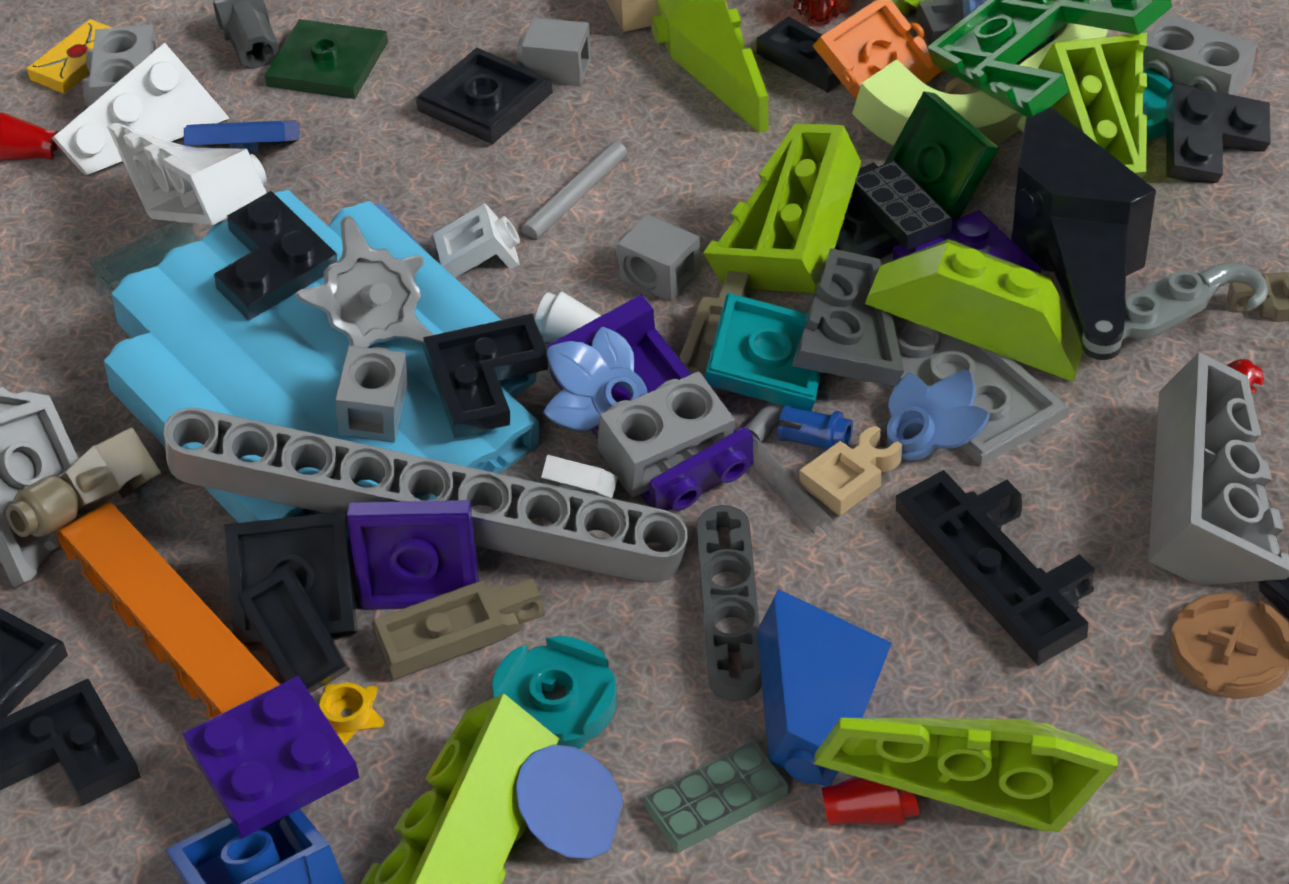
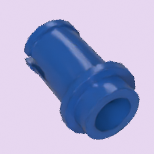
[777,405,853,451]

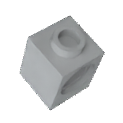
[616,214,701,302]
[335,346,407,442]

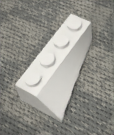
[107,122,267,225]

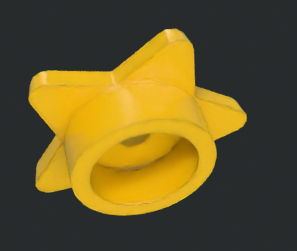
[319,682,385,745]

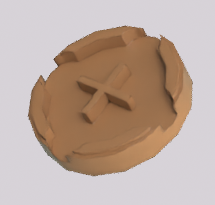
[1169,592,1289,699]

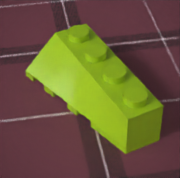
[360,693,559,884]

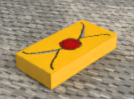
[27,19,112,94]

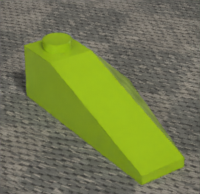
[651,0,769,133]
[814,718,1118,832]

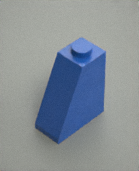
[757,589,892,786]

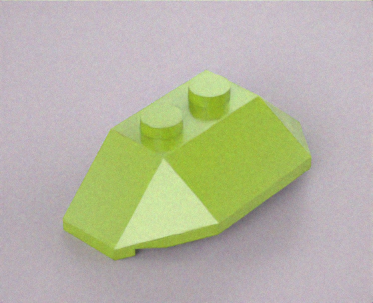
[865,239,1083,382]

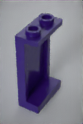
[546,294,754,511]

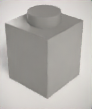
[516,18,592,87]

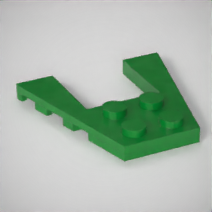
[927,0,1172,118]

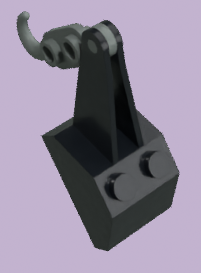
[1011,107,1269,360]

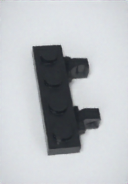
[896,470,1095,666]

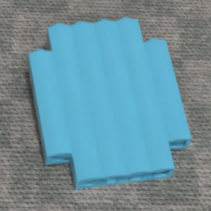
[104,190,539,560]

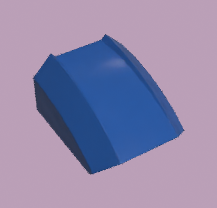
[166,809,345,884]

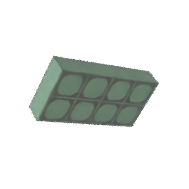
[644,740,788,854]

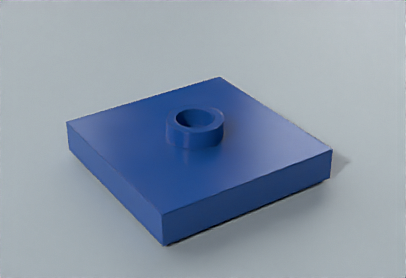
[183,120,300,152]

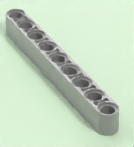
[163,408,688,582]

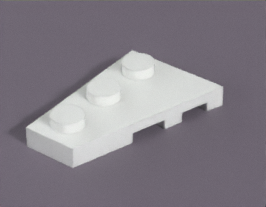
[51,43,229,175]

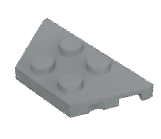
[0,386,85,589]

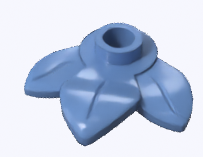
[543,327,648,432]
[887,369,990,461]

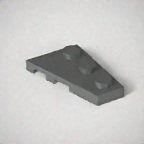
[792,248,904,387]

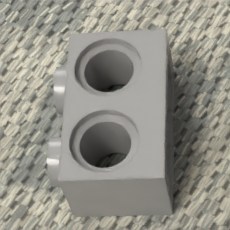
[1143,13,1257,96]
[83,24,158,107]
[597,371,735,498]

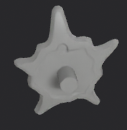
[295,216,434,348]

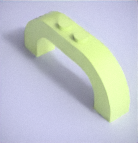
[852,0,1108,146]

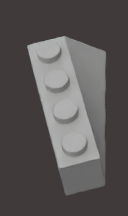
[1148,352,1289,586]

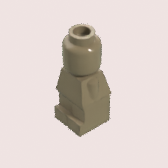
[6,427,161,537]

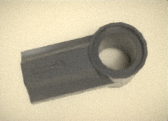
[213,0,279,69]

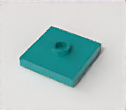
[704,292,821,411]

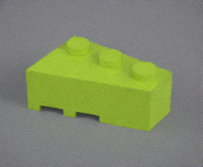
[1038,32,1147,178]
[703,123,861,294]

